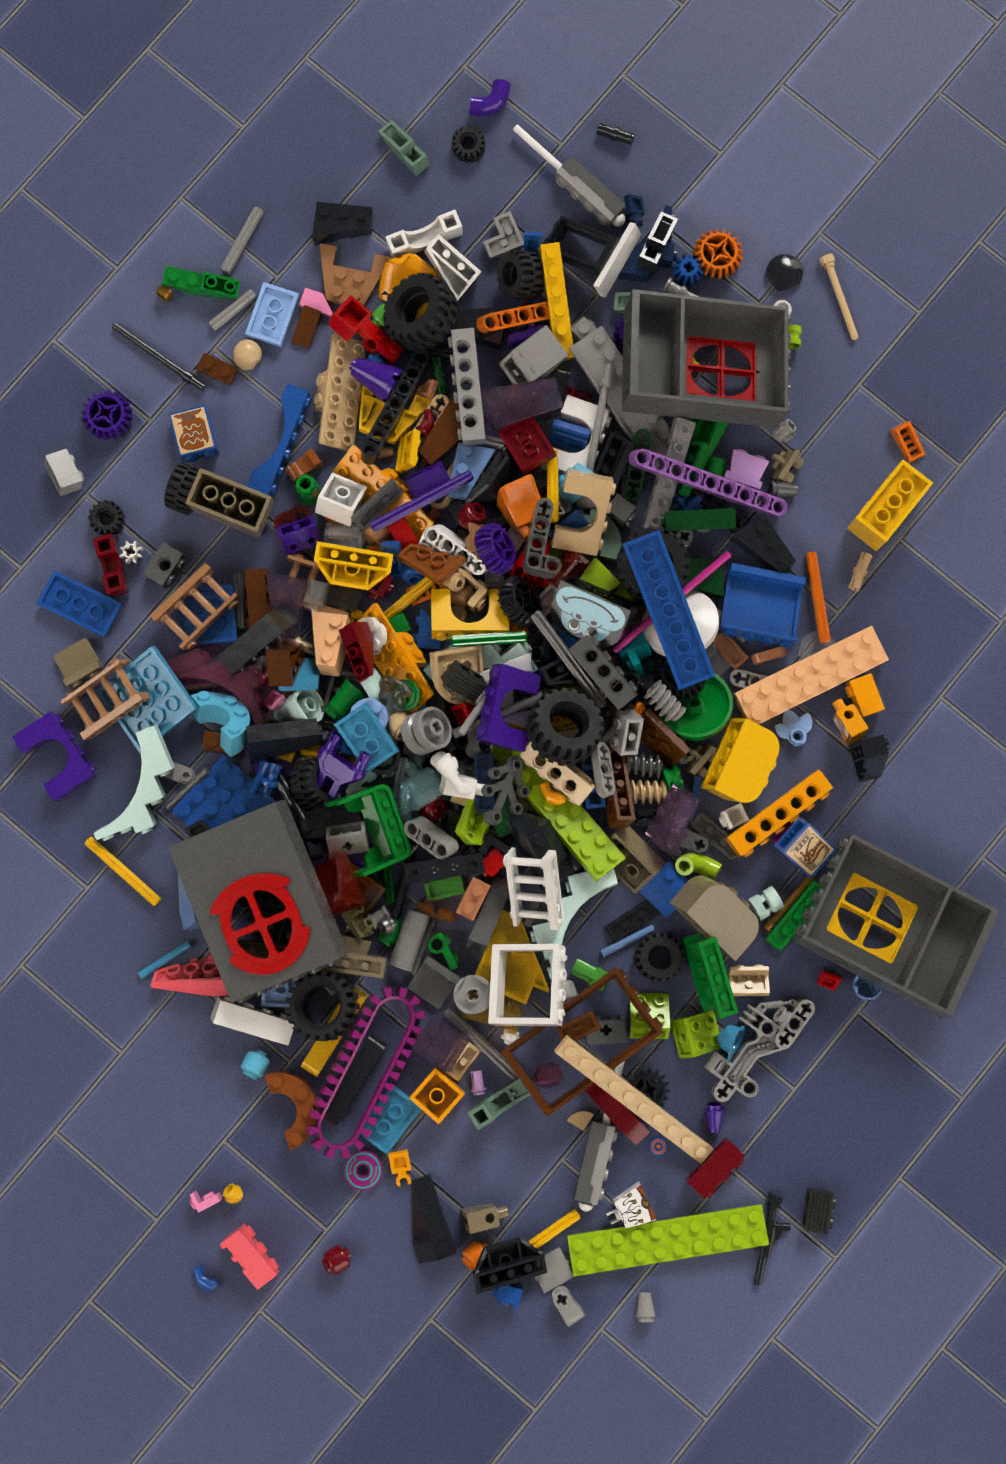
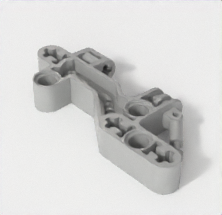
[704,998,815,1102]

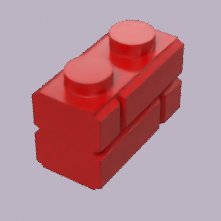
[482,848,504,878]

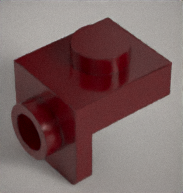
[366,575,395,601]

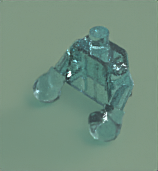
[398,761,451,826]

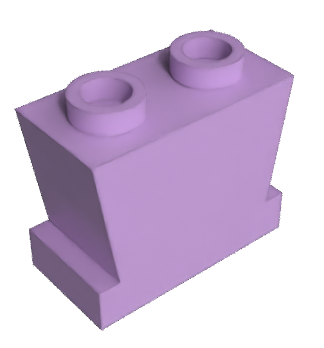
[723,449,769,491]

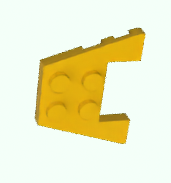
[359,385,432,445]

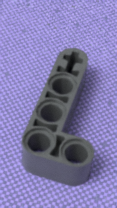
[522,498,562,579]

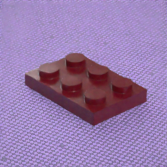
[497,413,557,475]

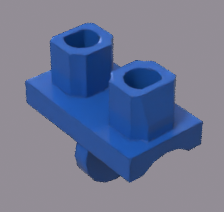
[671,495,704,510]
[250,760,282,797]

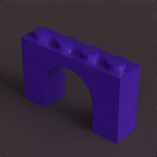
[476,664,541,752]
[12,711,97,802]

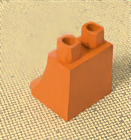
[496,474,545,540]

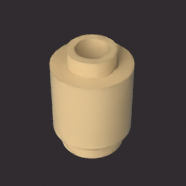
[443,571,465,591]

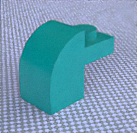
[619,632,652,676]

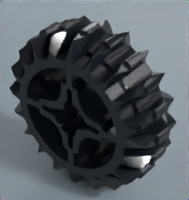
[497,575,543,627]
[655,657,706,702]

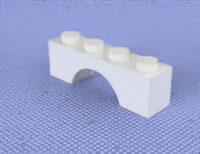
[385,210,463,258]

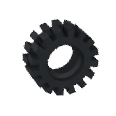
[452,125,485,163]
[88,500,125,536]

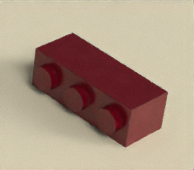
[685,1137,745,1199]

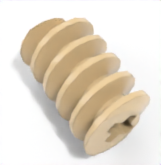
[629,780,668,805]

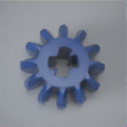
[672,254,704,287]

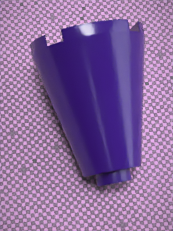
[349,358,404,403]

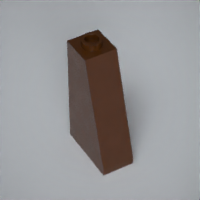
[418,395,475,467]

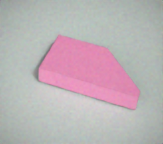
[299,288,333,317]

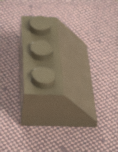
[609,826,666,894]

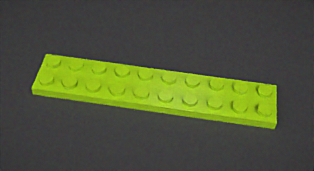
[488,722,625,882]
[567,1204,769,1276]

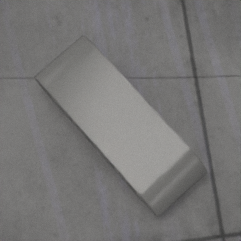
[404,816,459,859]

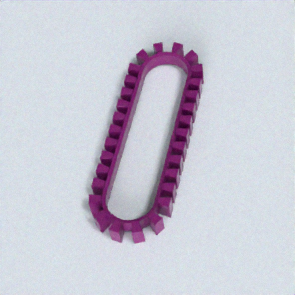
[306,986,425,1159]

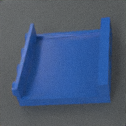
[719,563,806,648]

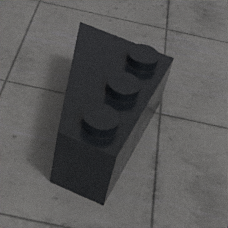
[312,202,374,246]
[730,515,796,573]
[533,651,605,690]

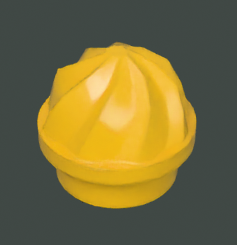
[222,1183,243,1204]

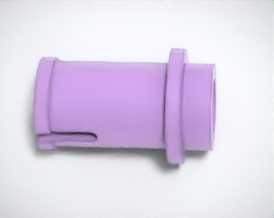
[470,1070,486,1095]

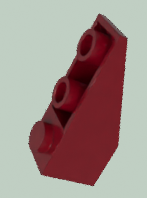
[339,622,373,683]

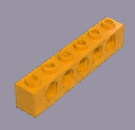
[725,769,833,858]

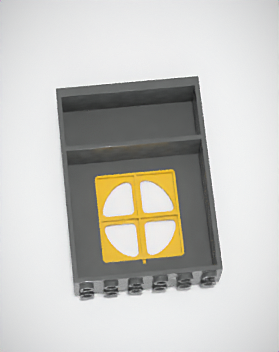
[793,834,1000,1019]

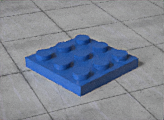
[177,584,238,646]

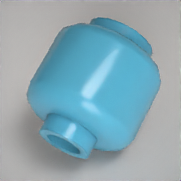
[241,1049,270,1080]

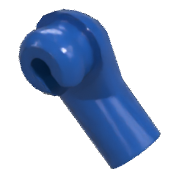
[193,1265,218,1292]

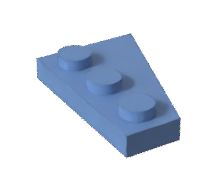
[448,442,495,500]

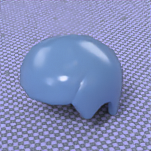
[853,975,882,1001]

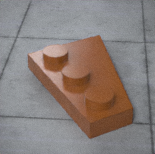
[397,543,466,586]

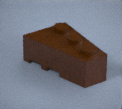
[265,643,305,686]

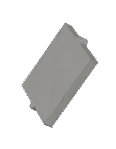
[535,1247,575,1293]

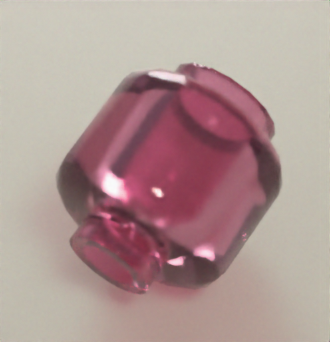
[533,1061,564,1090]

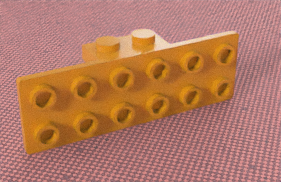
[332,445,434,545]
[356,603,434,714]

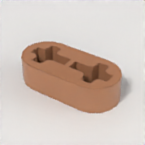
[751,647,788,665]

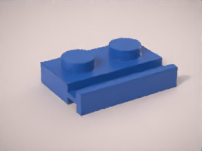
[549,419,591,452]

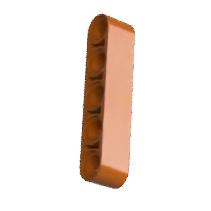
[476,302,549,333]

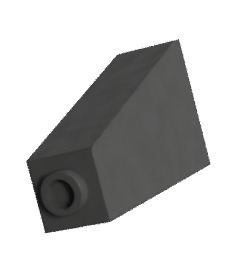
[465,876,509,956]

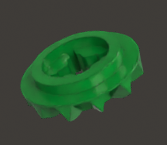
[393,679,422,711]

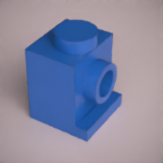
[492,1283,523,1310]

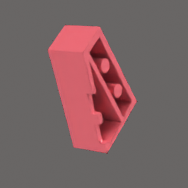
[220,1223,279,1290]

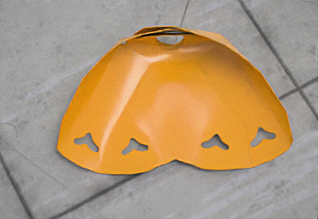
[378,253,440,301]

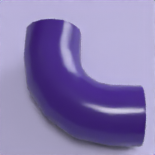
[469,79,511,116]

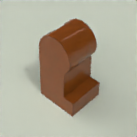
[285,448,323,484]

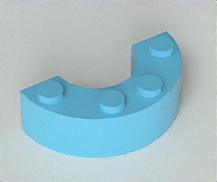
[190,691,250,757]

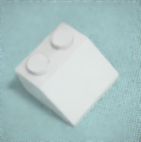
[315,473,367,527]

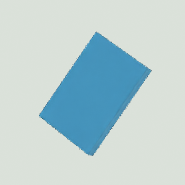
[279,657,320,691]
[334,702,400,773]
[360,1083,421,1155]

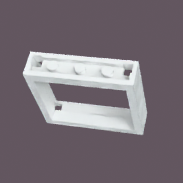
[488,944,567,1026]

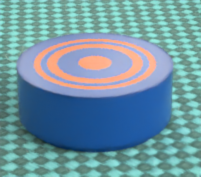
[648,1136,668,1157]

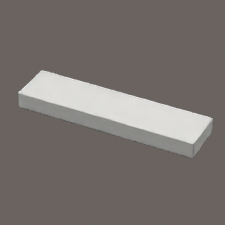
[594,222,642,297]

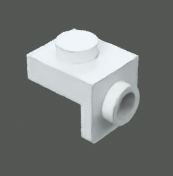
[719,803,749,830]

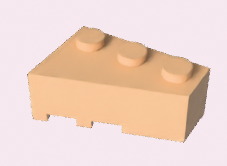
[311,611,351,677]

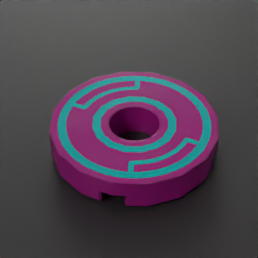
[343,1150,383,1191]

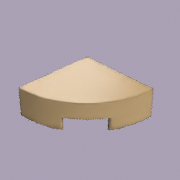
[567,1111,594,1131]

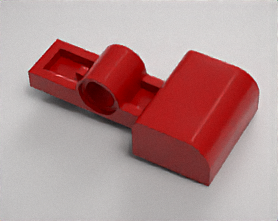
[329,295,404,364]

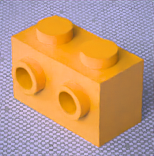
[845,673,885,718]

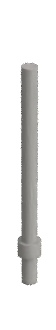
[586,364,613,472]

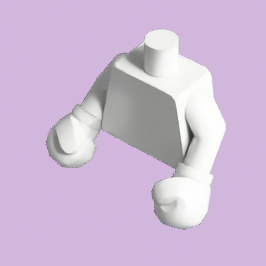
[430,751,485,799]

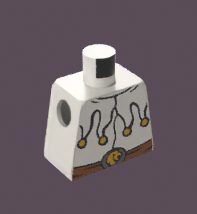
[606,1182,656,1228]

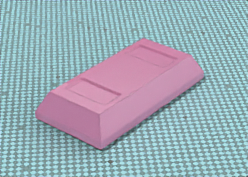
[263,689,286,711]

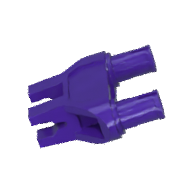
[316,731,372,798]

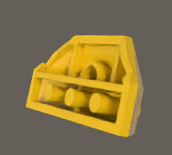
[314,541,393,590]

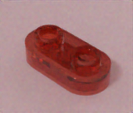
[274,505,311,531]

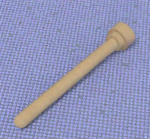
[819,253,858,340]

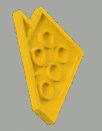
[475,909,550,1004]

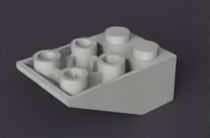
[499,325,569,394]

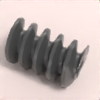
[625,753,663,779]

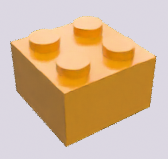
[409,1066,465,1124]

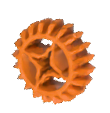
[693,228,743,280]

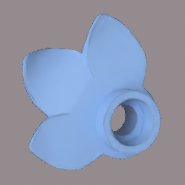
[775,710,812,746]

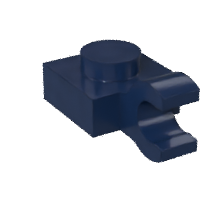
[624,194,645,227]

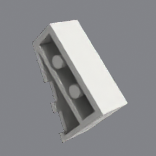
[424,234,481,301]

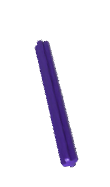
[370,470,474,532]

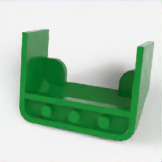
[325,784,411,877]

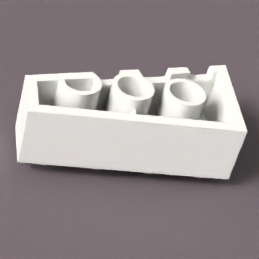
[210,996,294,1045]

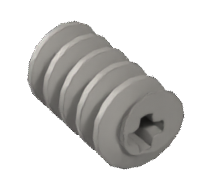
[644,680,686,722]

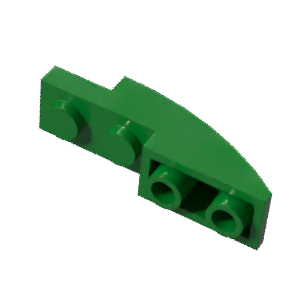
[162,265,241,299]

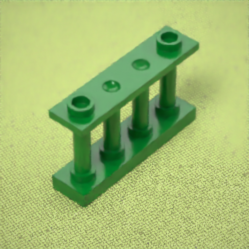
[681,932,739,1019]

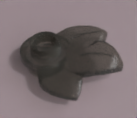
[378,675,413,711]

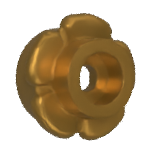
[155,285,173,302]

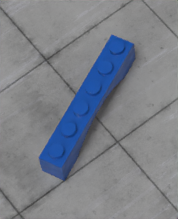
[247,383,312,496]

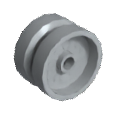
[401,707,452,755]

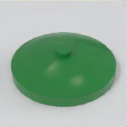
[656,674,733,741]

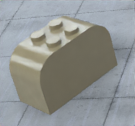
[185,468,275,538]
[669,875,759,962]

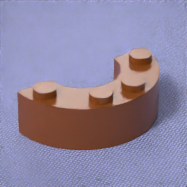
[264,1071,319,1151]

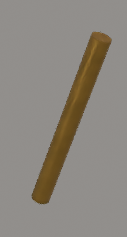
[763,873,819,932]

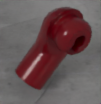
[566,387,592,403]
[416,409,434,436]

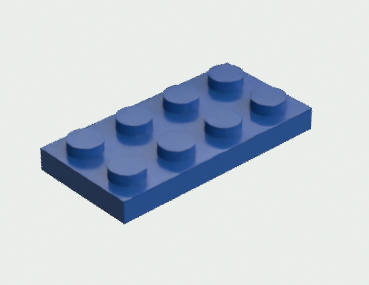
[36,570,123,638]

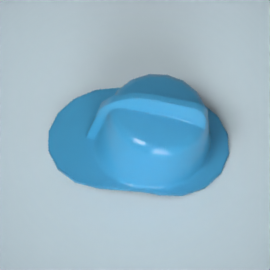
[717,1025,746,1062]

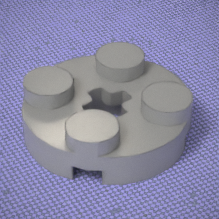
[454,975,490,1014]

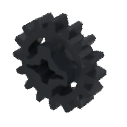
[629,1068,670,1107]

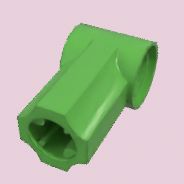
[570,958,608,991]

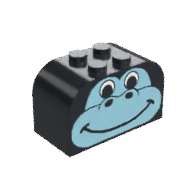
[550,575,640,647]

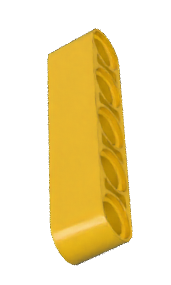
[300,986,368,1077]

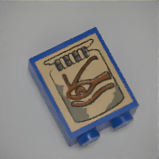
[774,816,837,878]

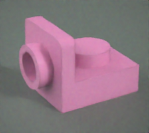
[189,1190,223,1213]

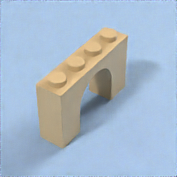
[551,469,616,556]

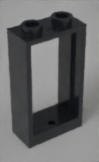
[544,215,619,277]

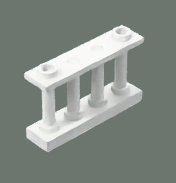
[503,847,564,930]

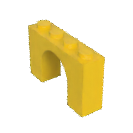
[431,589,509,641]

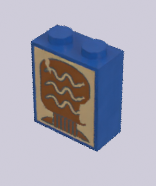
[168,405,219,463]

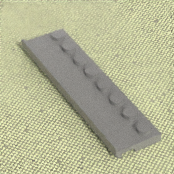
[569,326,670,475]

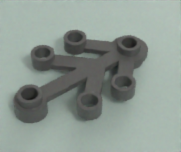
[481,755,530,826]

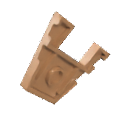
[320,243,392,307]

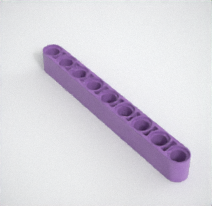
[629,449,787,516]

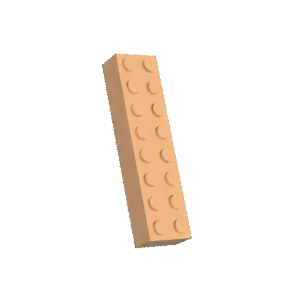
[732,626,889,725]

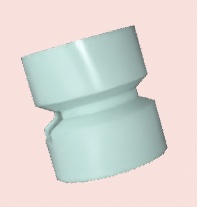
[748,886,784,921]

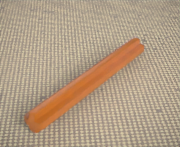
[805,552,831,644]

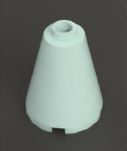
[278,690,324,722]

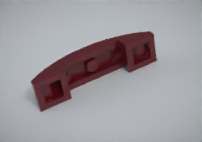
[584,1083,650,1145]

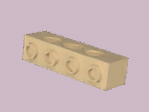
[519,741,595,806]

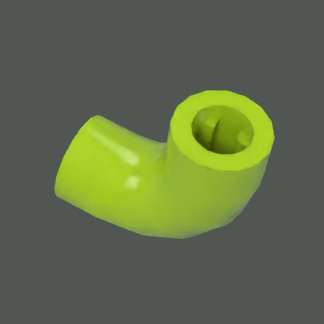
[675,853,723,880]

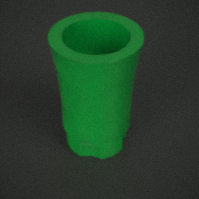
[295,474,322,506]
[324,678,367,722]

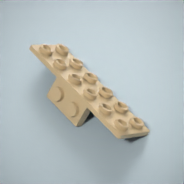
[314,333,366,451]

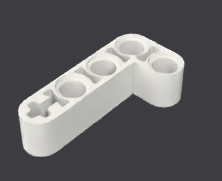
[418,524,490,575]

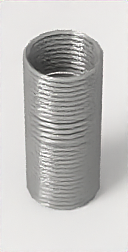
[389,909,430,972]

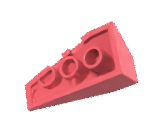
[151,953,228,997]

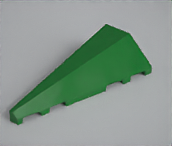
[679,419,728,497]

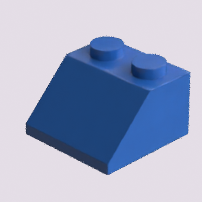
[639,862,688,918]

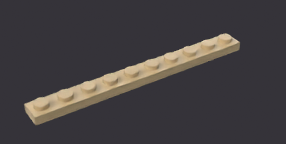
[554,1035,714,1164]

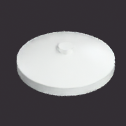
[642,590,719,656]

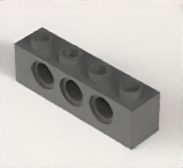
[568,635,638,710]

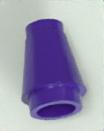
[704,1102,724,1133]

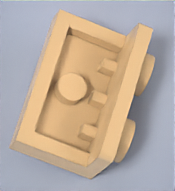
[728,965,770,996]

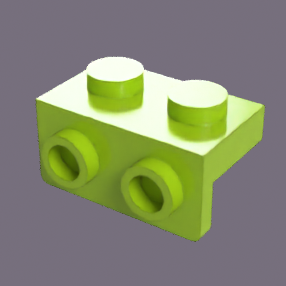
[455,799,489,845]

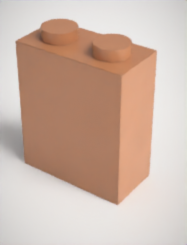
[456,877,491,921]

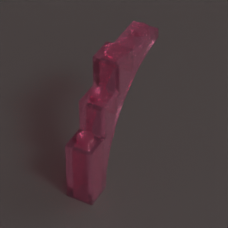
[165,648,267,725]

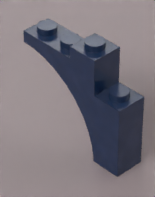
[617,205,678,282]

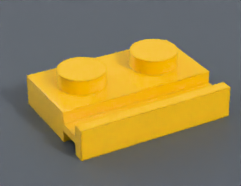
[395,429,421,474]

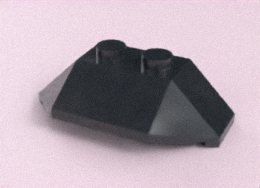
[461,445,513,509]
[506,812,568,891]
[473,1237,547,1294]

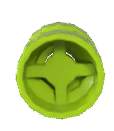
[788,325,802,349]

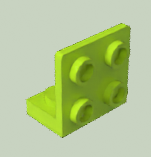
[629,993,670,1039]
[670,1010,721,1059]

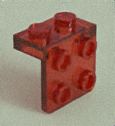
[549,550,590,587]

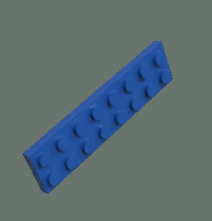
[623,530,715,690]

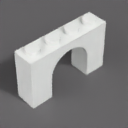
[541,395,612,475]

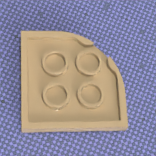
[429,645,484,705]

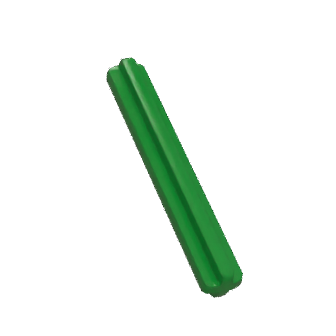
[451,631,527,647]

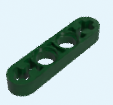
[624,429,651,503]

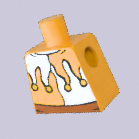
[832,698,869,746]

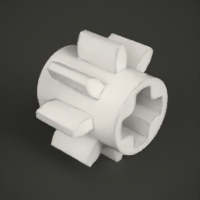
[120,541,144,565]

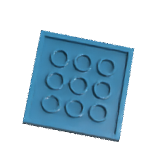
[97,646,198,753]

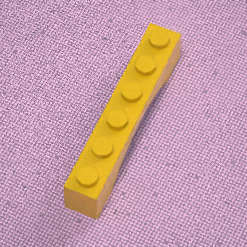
[538,242,575,361]

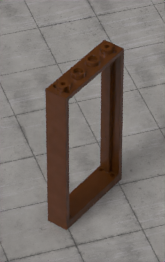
[501,967,663,1117]

